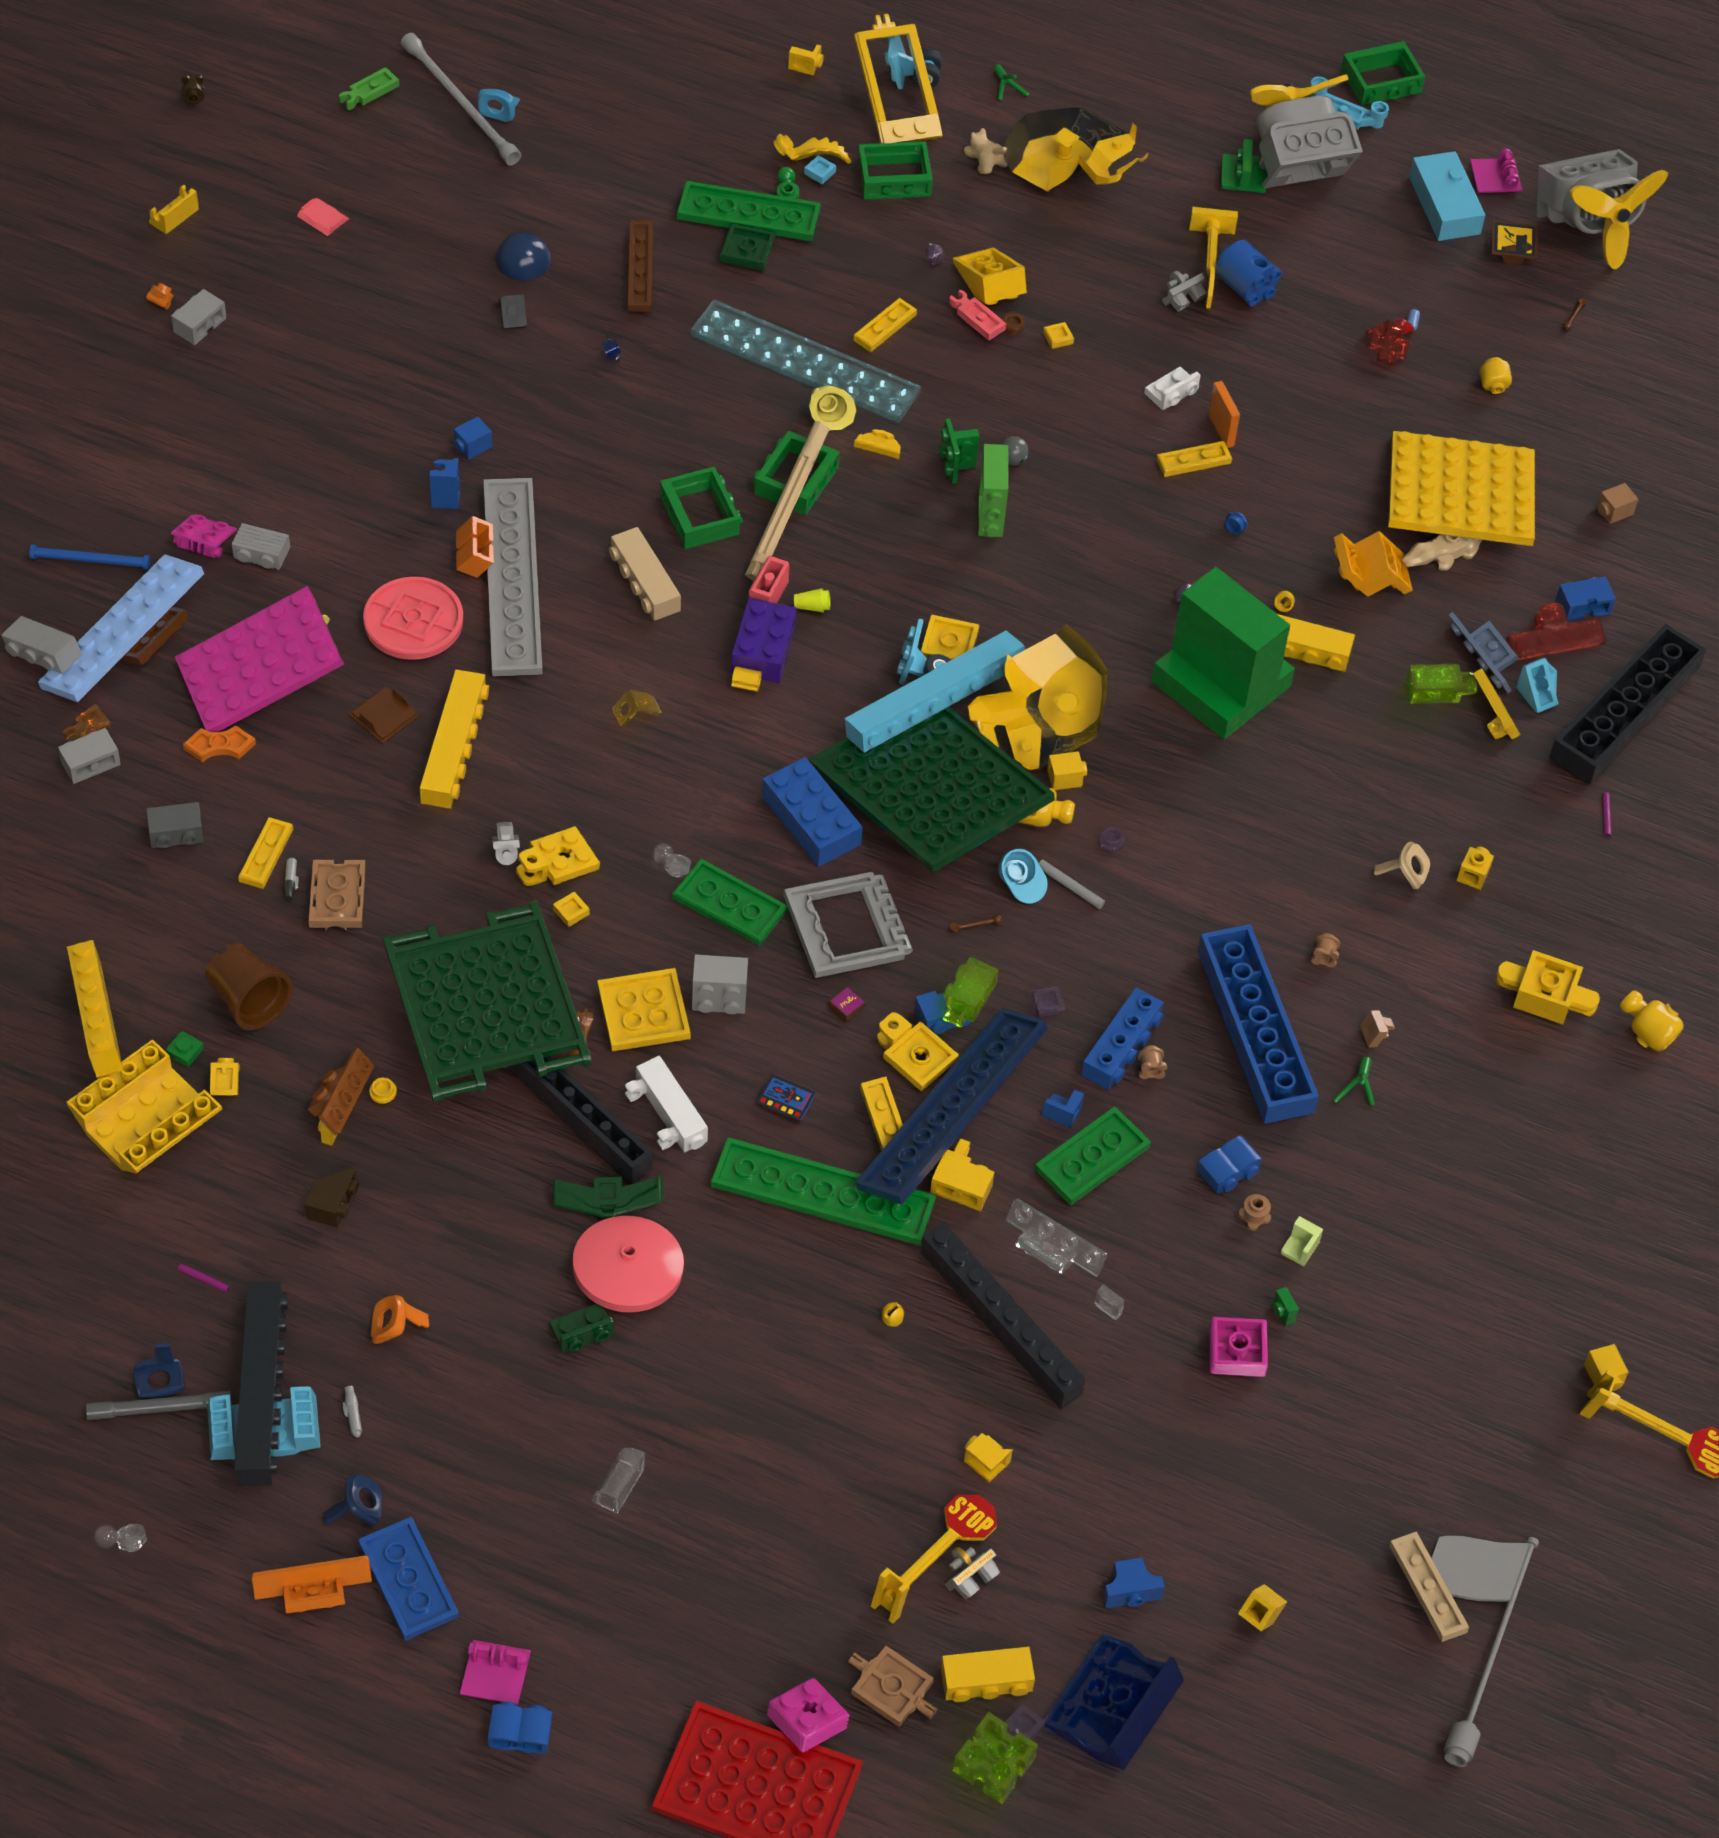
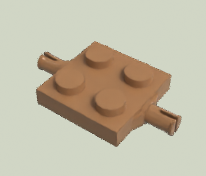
[848,1646,937,1727]

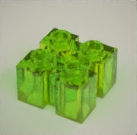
[953,1712,1038,1804]

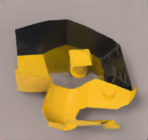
[1003,107,1148,192]
[968,624,1107,770]

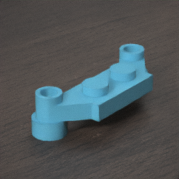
[1310,77,1389,130]

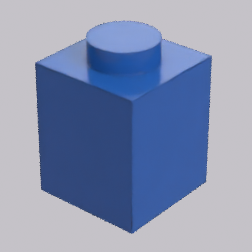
[453,416,492,460]

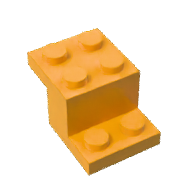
[1334,531,1413,597]

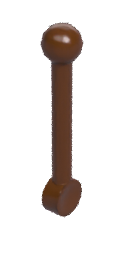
[1563,298,1587,330]
[949,915,1003,933]

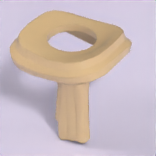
[1374,842,1430,889]

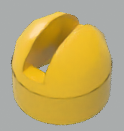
[1274,591,1295,612]
[882,1302,904,1327]

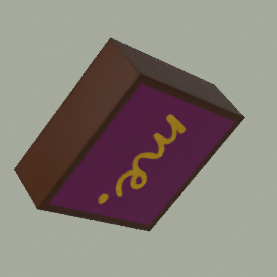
[828,986,866,1022]

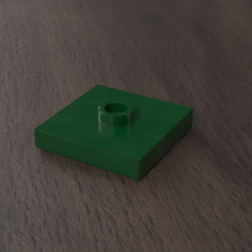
[720,224,776,271]

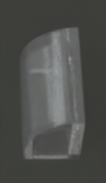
[592,1448,645,1514]

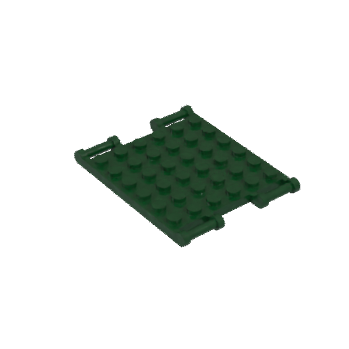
[382,900,592,1103]

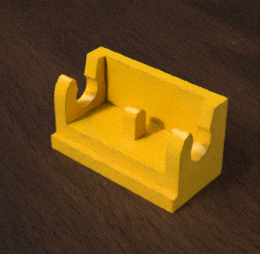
[149,185,199,234]

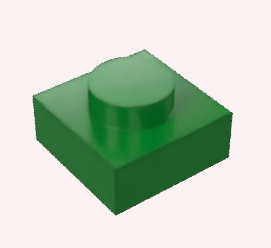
[166,1031,204,1068]
[1272,1287,1299,1326]

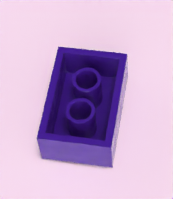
[731,598,797,683]

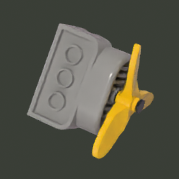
[1250,74,1363,188]
[1536,149,1668,269]

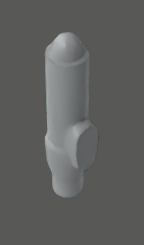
[343,1386,362,1438]

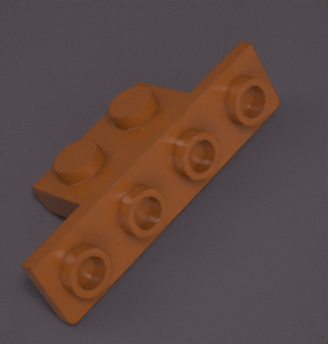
[308,1047,374,1135]

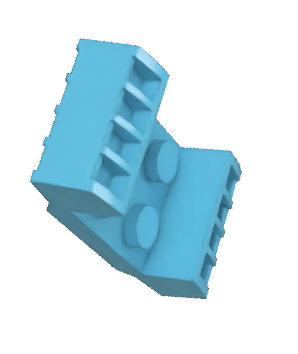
[207,1387,321,1460]

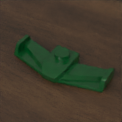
[553,1176,664,1219]

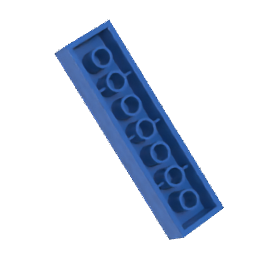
[1197,924,1319,1124]

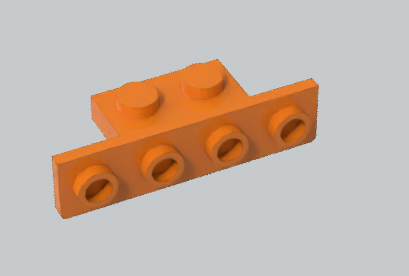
[252,1556,372,1614]

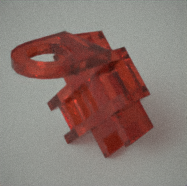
[1366,320,1411,366]

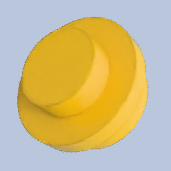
[369,1078,397,1104]

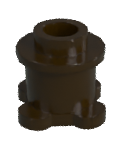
[181,75,204,104]

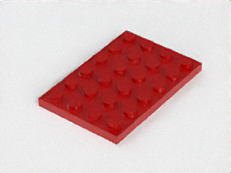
[652,1701,863,1838]

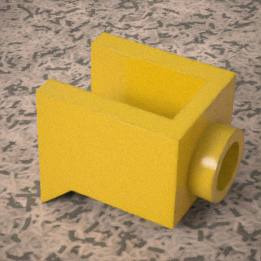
[964,1433,1013,1483]

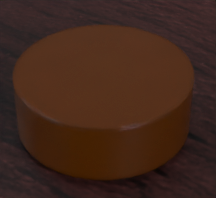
[1002,313,1025,336]

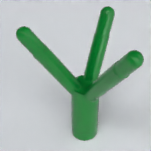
[993,64,1029,101]
[1333,1057,1375,1106]

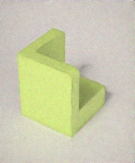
[1281,1216,1323,1267]

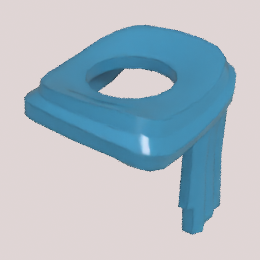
[478,89,520,122]

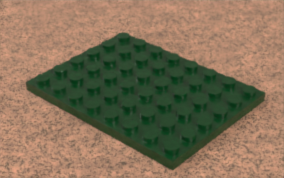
[808,707,1055,873]

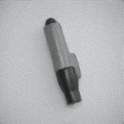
[284,856,299,901]

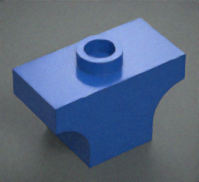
[1103,1558,1165,1608]

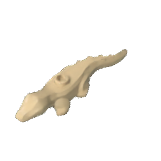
[1402,534,1483,571]

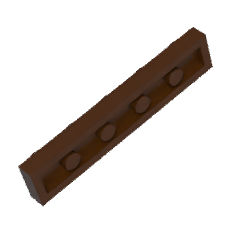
[628,220,653,312]

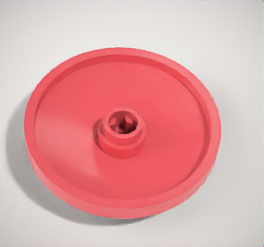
[572,1216,684,1312]

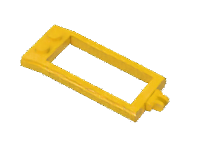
[854,14,943,143]

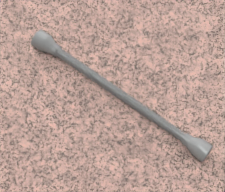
[401,33,521,165]

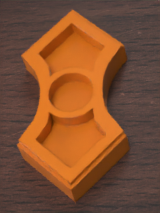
[183,726,256,762]

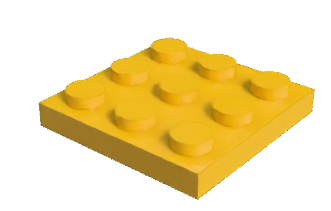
[597,968,691,1052]

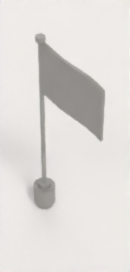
[1431,1536,1539,1767]

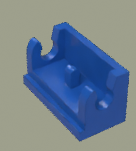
[429,458,460,509]

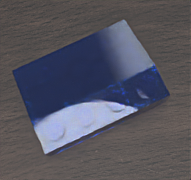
[1042,1634,1184,1770]

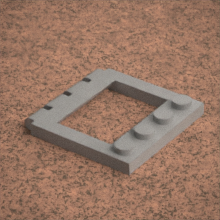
[783,872,913,978]

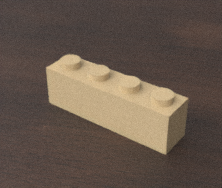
[609,527,681,621]

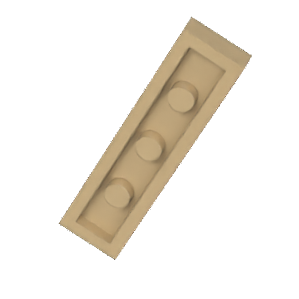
[1390,1531,1469,1642]

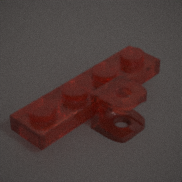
[1506,602,1607,660]

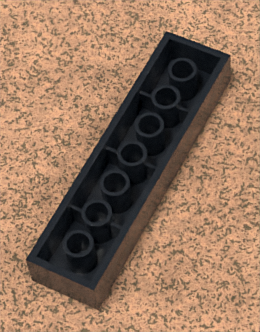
[1549,624,1706,785]

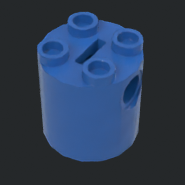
[1215,240,1282,306]

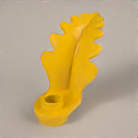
[773,134,851,164]

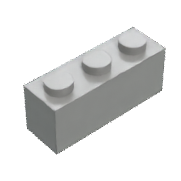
[1,616,82,674]

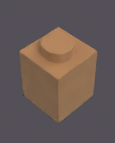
[1597,483,1638,524]

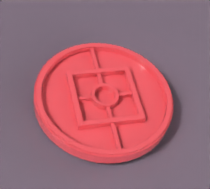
[363,577,463,660]

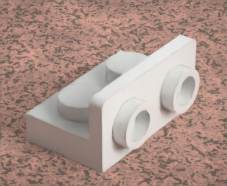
[1144,367,1200,410]

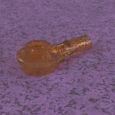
[570,1007,593,1056]

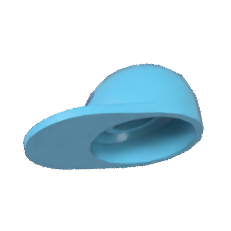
[998,849,1048,904]

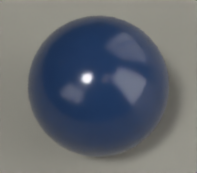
[496,232,552,281]

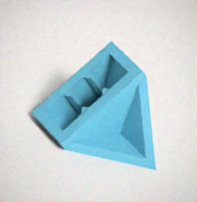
[1516,658,1559,713]

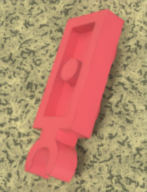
[949,290,1006,341]

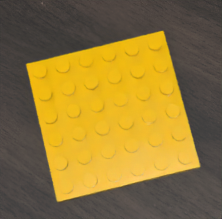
[1388,431,1535,546]

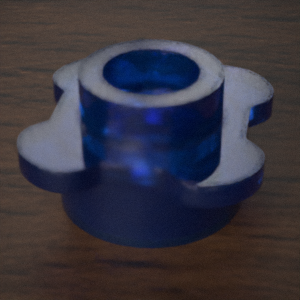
[602,335,621,362]

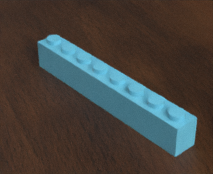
[845,630,1025,753]

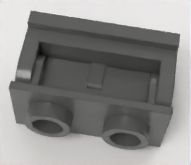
[147,802,204,848]

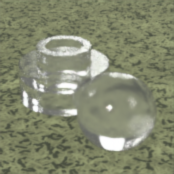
[653,843,691,877]
[94,1524,147,1552]

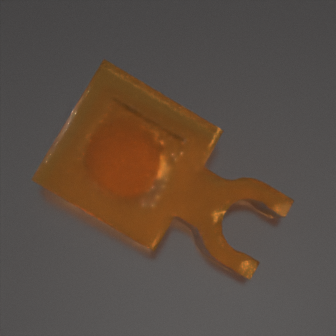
[62,704,111,741]

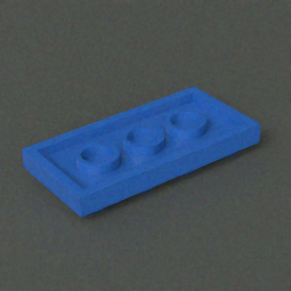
[358,1516,459,1641]

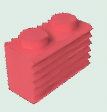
[748,556,790,604]

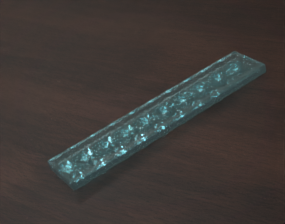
[691,299,921,423]

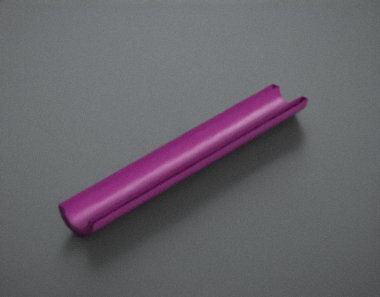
[1602,793,1611,836]
[178,1263,230,1293]

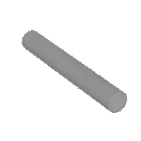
[1039,859,1105,909]

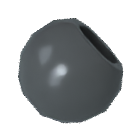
[1000,436,1029,466]

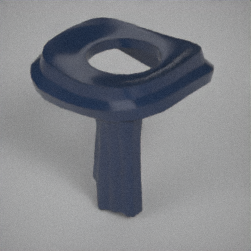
[133,1342,185,1400]
[323,1474,382,1526]

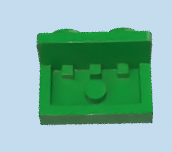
[1221,139,1267,193]
[939,418,979,485]

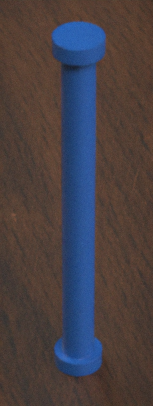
[29,544,151,570]

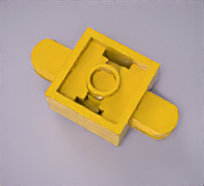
[1496,950,1600,1025]

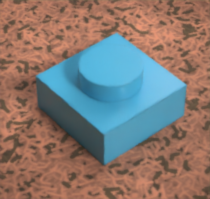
[804,155,836,184]

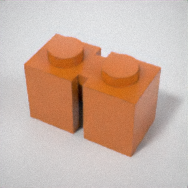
[456,516,494,578]

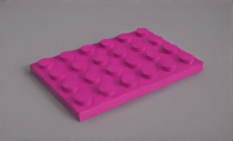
[175,586,344,732]

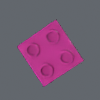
[1470,149,1522,193]
[171,515,237,558]
[460,1640,531,1706]

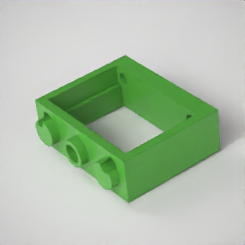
[979,444,1008,537]

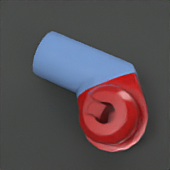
[1394,309,1420,335]

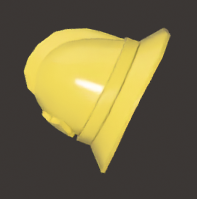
[809,386,856,430]

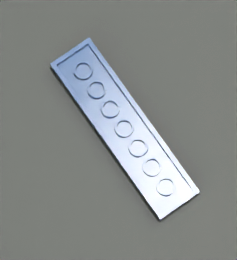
[38,554,204,702]

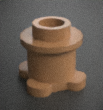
[1311,933,1340,967]
[1138,1045,1167,1079]
[1238,1194,1271,1231]

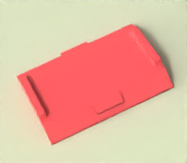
[297,198,350,236]

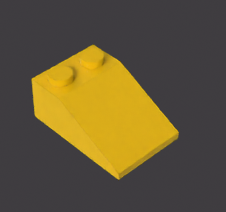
[953,247,1027,305]

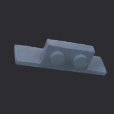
[1449,612,1518,694]

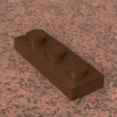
[123,607,189,666]

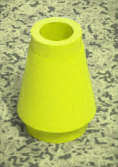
[794,588,830,613]

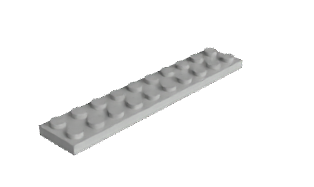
[484,478,542,676]

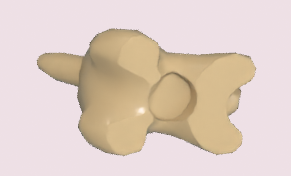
[964,128,1008,174]

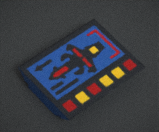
[756,1074,816,1121]

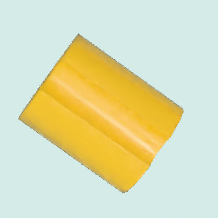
[731,666,762,692]

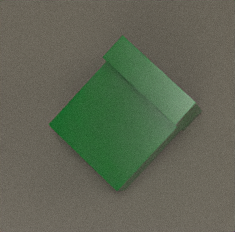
[1151,567,1295,740]

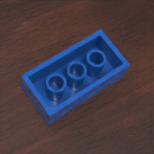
[762,757,862,867]

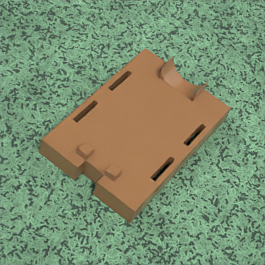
[309,860,366,932]

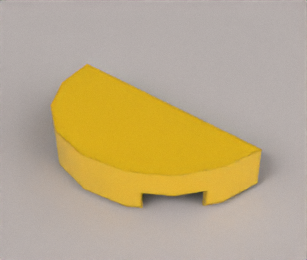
[854,429,901,459]

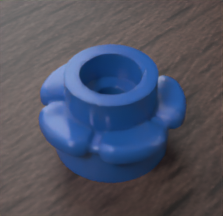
[1224,512,1248,534]

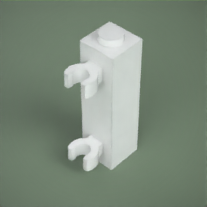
[625,1055,708,1153]

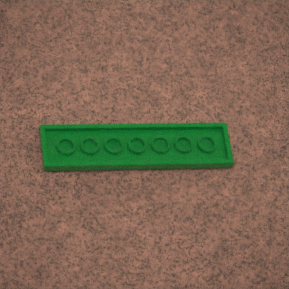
[711,1137,936,1246]

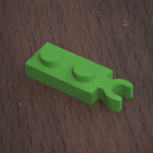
[339,67,399,110]

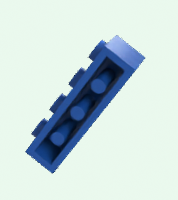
[1081,987,1164,1091]

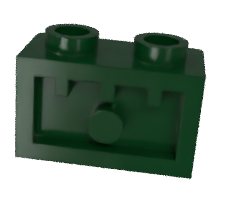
[549,1304,614,1354]

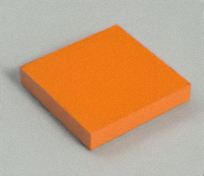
[1208,381,1240,448]

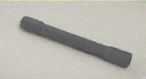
[86,1390,232,1420]

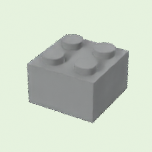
[692,955,748,1014]

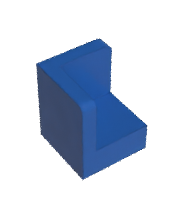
[1042,1090,1084,1128]

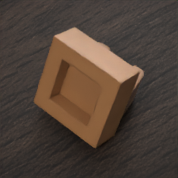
[1360,1010,1395,1047]

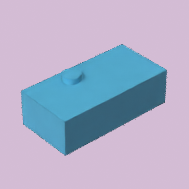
[1409,151,1485,241]

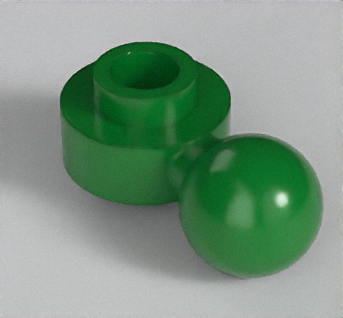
[777,167,800,199]

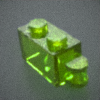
[1406,663,1478,704]
[943,957,999,1028]

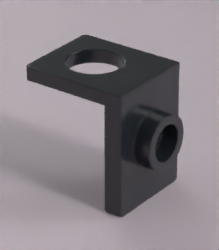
[498,294,527,328]

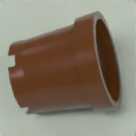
[205,943,293,1030]

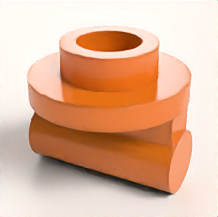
[146,282,174,309]

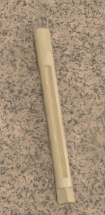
[745,421,829,582]

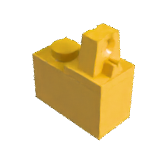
[930,1138,994,1211]

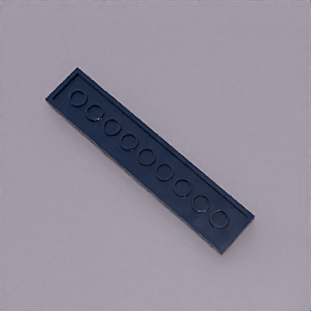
[856,1008,1048,1205]

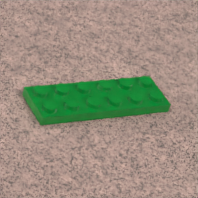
[677,181,821,242]

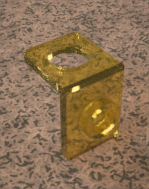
[612,689,662,726]

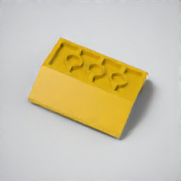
[67,1039,222,1173]

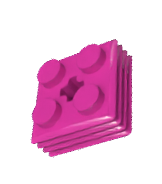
[1210,1316,1268,1377]
[767,1678,850,1752]

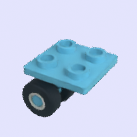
[885,36,942,90]
[896,619,951,685]

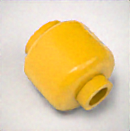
[1480,357,1512,394]

